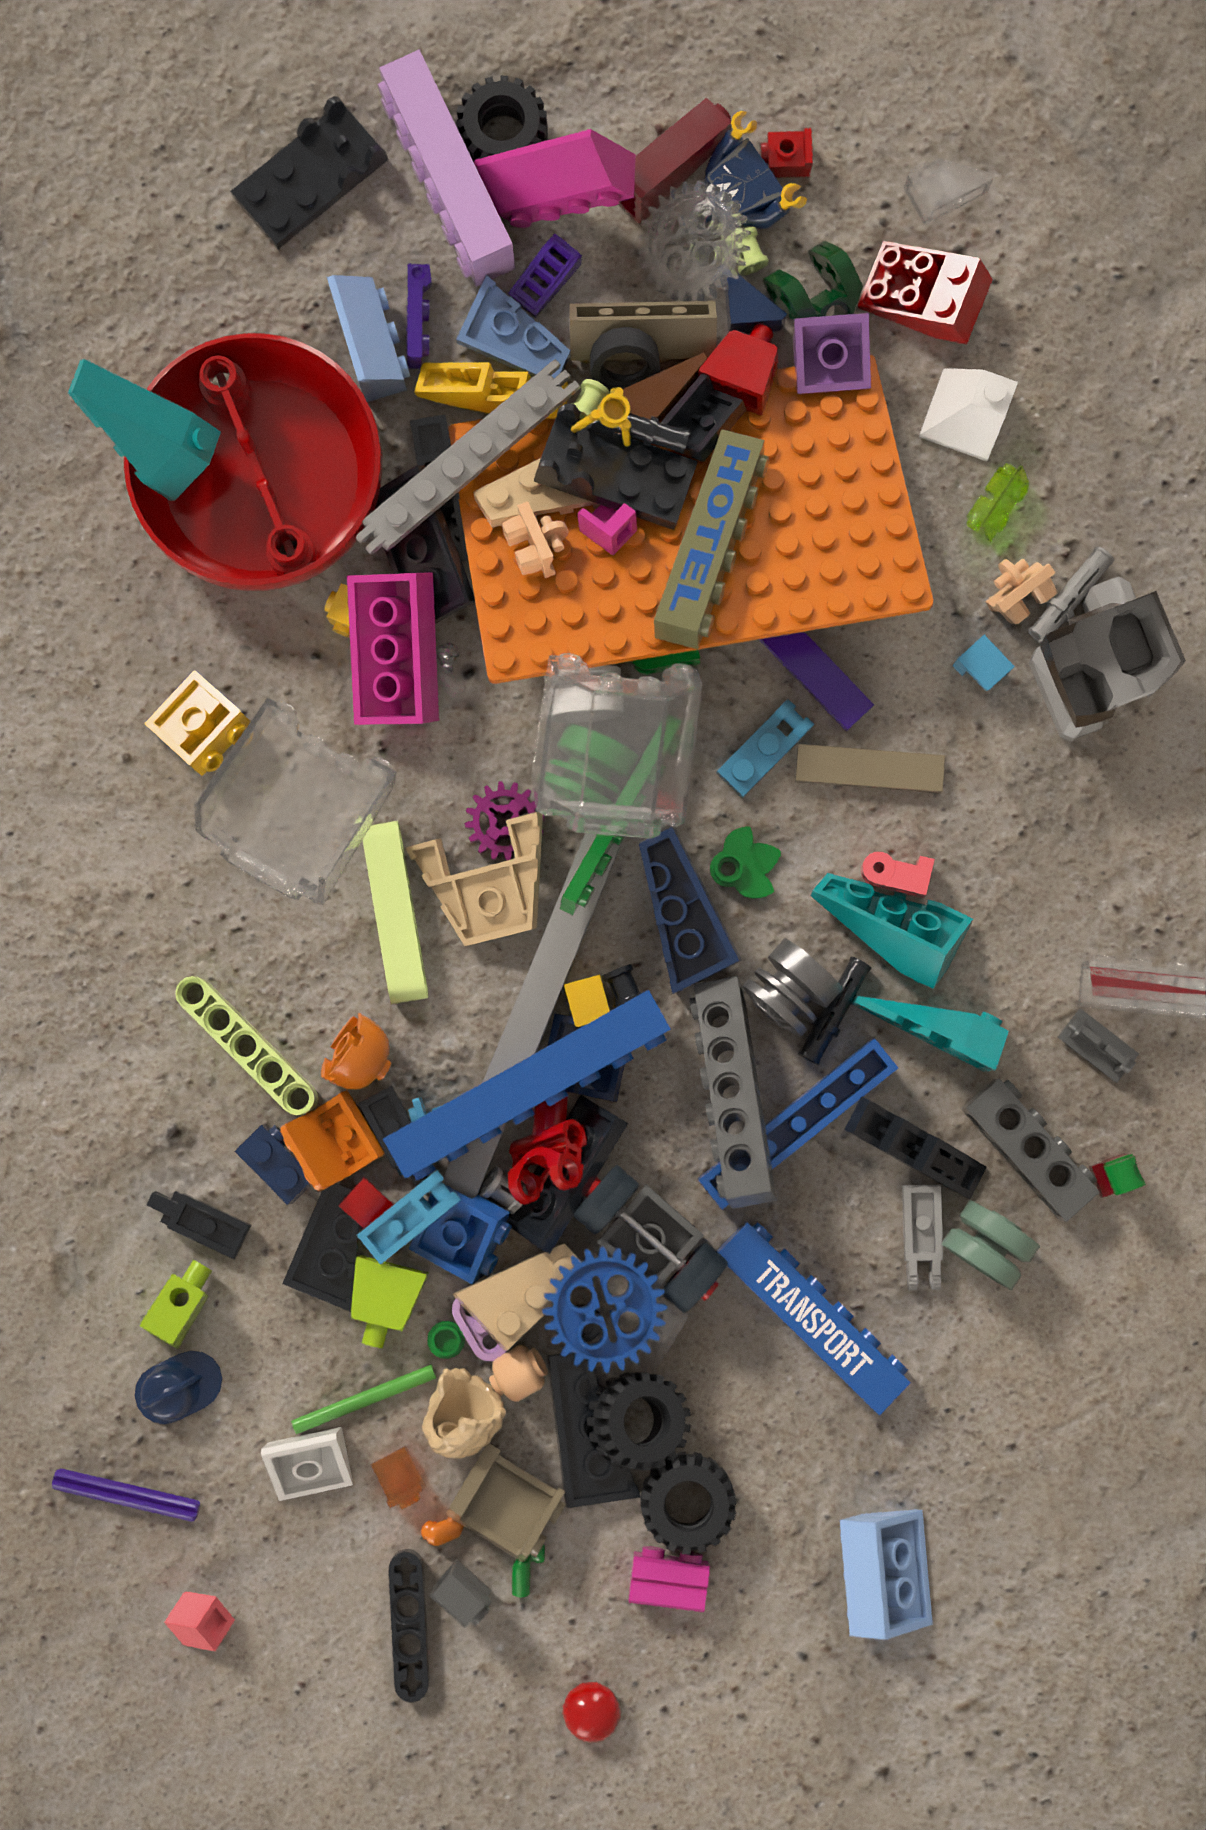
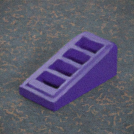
[508,233,582,318]

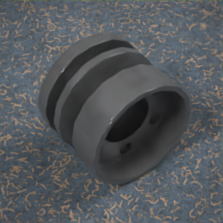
[742,938,843,1037]

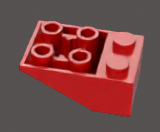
[857,241,993,345]

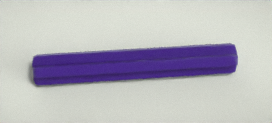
[52,1468,200,1522]

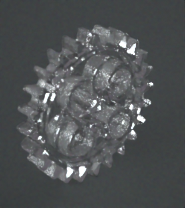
[637,181,751,302]

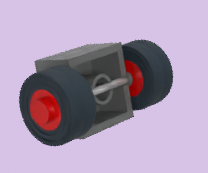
[573,1165,728,1313]

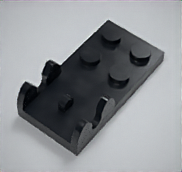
[230,96,388,249]
[534,403,698,530]

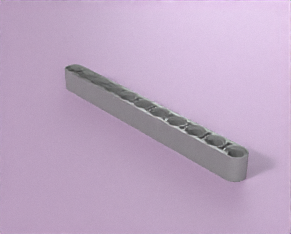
[442,816,625,1199]

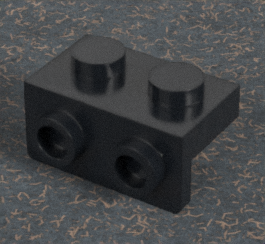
[661,374,746,462]

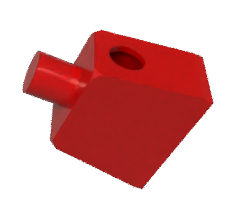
[698,324,778,416]

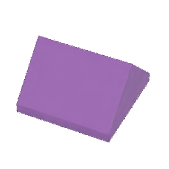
[793,313,871,394]

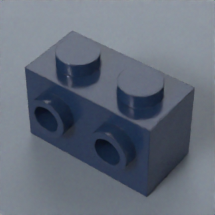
[235,1125,311,1205]

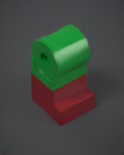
[1089,1153,1146,1198]

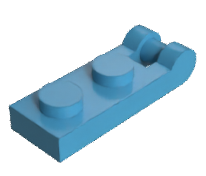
[716,699,815,798]
[357,1170,461,1265]

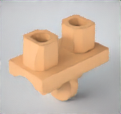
[502,502,569,578]
[985,559,1057,625]

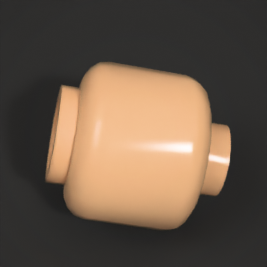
[489,1345,548,1402]

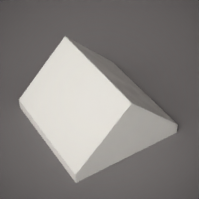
[261,1427,353,1501]

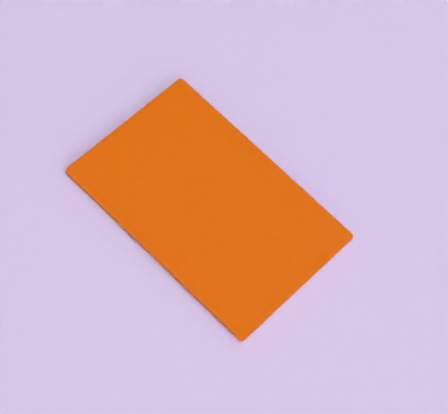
[448,354,933,684]

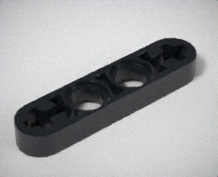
[388,1549,430,1703]

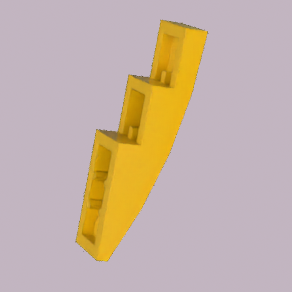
[414,362,568,419]

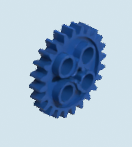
[542,1246,667,1373]

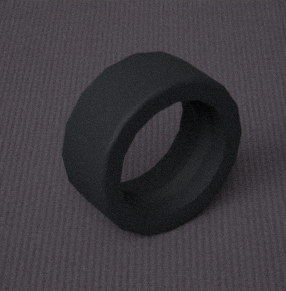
[590,327,660,391]

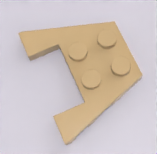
[406,811,543,946]

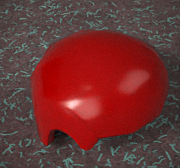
[563,1682,621,1743]

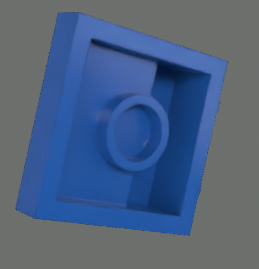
[409,1184,511,1285]

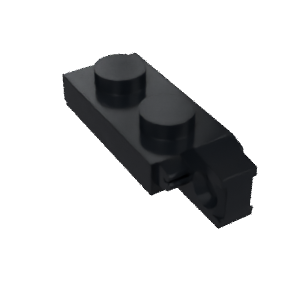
[359,1085,429,1187]
[146,1191,252,1260]

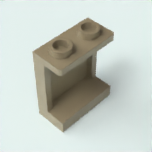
[445,1444,566,1562]

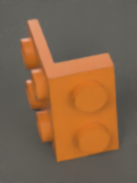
[280,1090,385,1192]

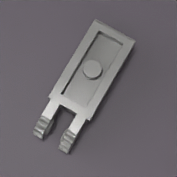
[902,1184,943,1290]

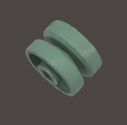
[941,1200,1040,1291]

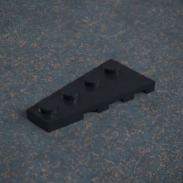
[547,1352,641,1509]

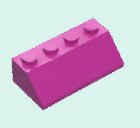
[474,129,636,228]
[347,573,439,725]

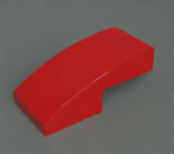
[339,1177,396,1229]

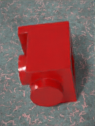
[760,128,813,178]

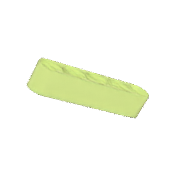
[361,820,428,1004]
[175,976,319,1116]

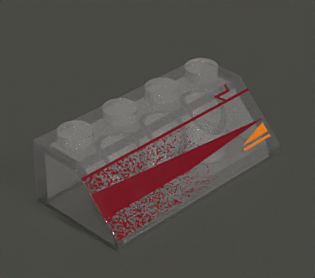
[1078,955,1206,1020]

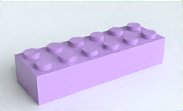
[377,50,515,287]

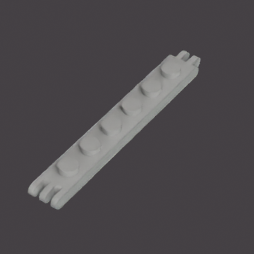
[356,359,581,555]

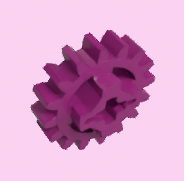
[464,781,545,861]

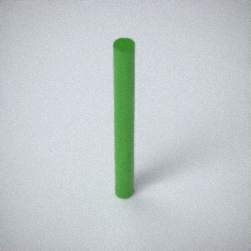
[291,1364,437,1434]

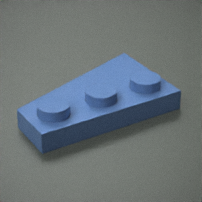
[456,275,571,378]

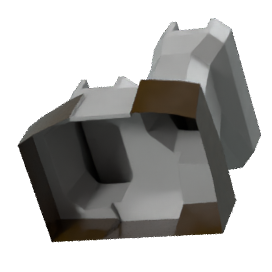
[1029,576,1186,742]

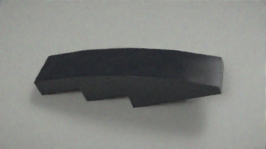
[409,414,468,561]
[844,1096,987,1200]

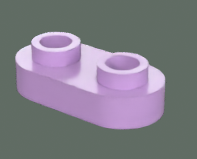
[452,1299,507,1361]

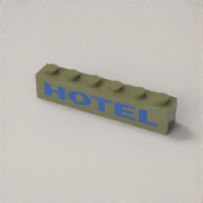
[654,429,769,649]

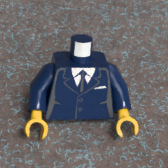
[694,111,807,229]

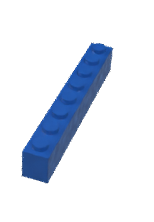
[383,990,671,1181]

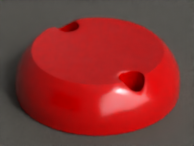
[124,333,383,591]

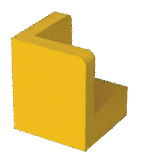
[564,975,610,1027]

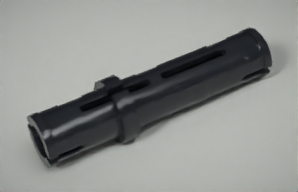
[798,956,872,1065]

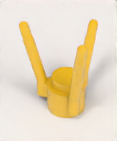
[571,387,631,447]

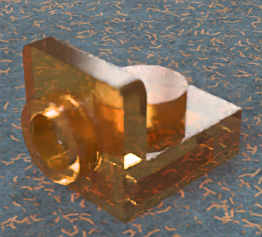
[371,1445,426,1510]

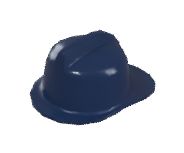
[134,1350,222,1424]

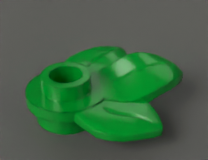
[710,826,781,899]

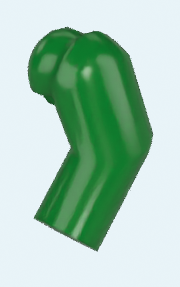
[511,1544,545,1598]

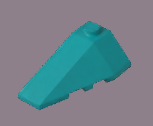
[68,359,221,501]
[811,873,973,989]
[852,996,1009,1072]

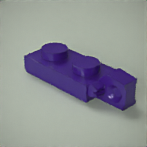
[407,263,432,369]

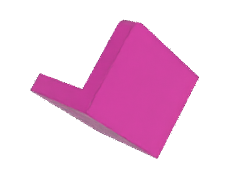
[577,503,637,555]

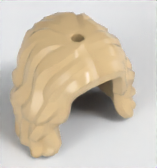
[422,1368,506,1458]

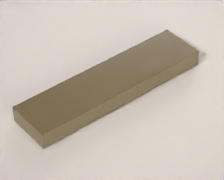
[795,744,945,793]

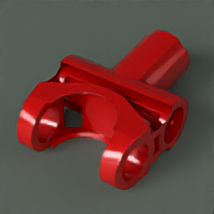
[508,1096,587,1205]

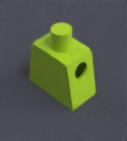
[351,1255,429,1348]
[139,1260,212,1349]

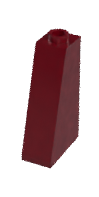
[618,97,732,225]

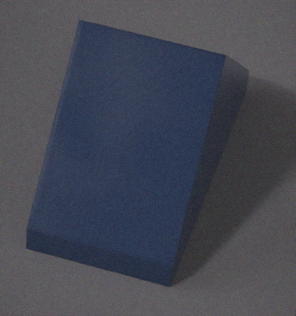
[724,269,787,334]

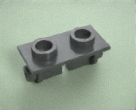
[1057,1008,1139,1083]

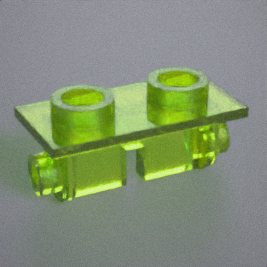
[966,463,1030,542]

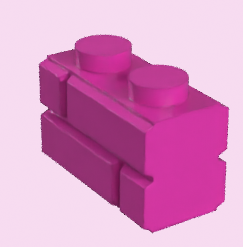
[628,1546,710,1612]

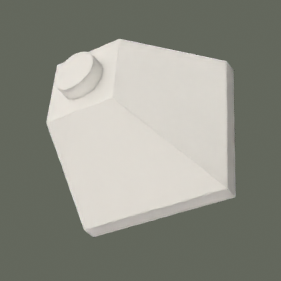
[919,369,1018,461]

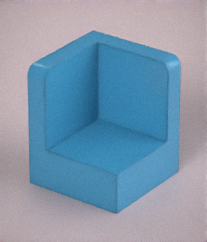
[952,634,1015,691]

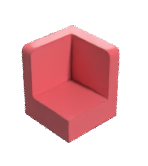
[164,1592,235,1651]

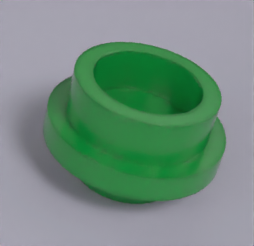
[427,1321,465,1359]

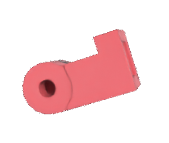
[861,852,935,898]

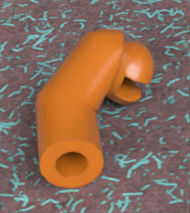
[421,1517,464,1546]

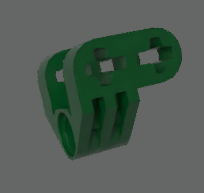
[763,241,863,320]

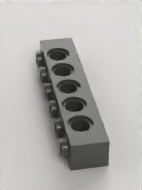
[690,976,777,1209]

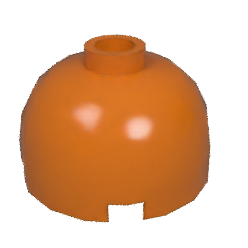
[321,1013,391,1090]

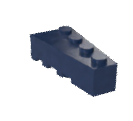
[639,827,742,994]

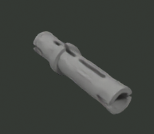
[1028,547,1115,643]

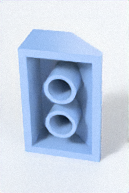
[327,275,410,402]
[840,1509,933,1640]

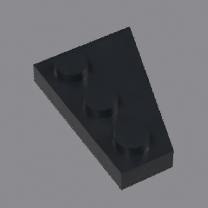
[282,1183,359,1312]

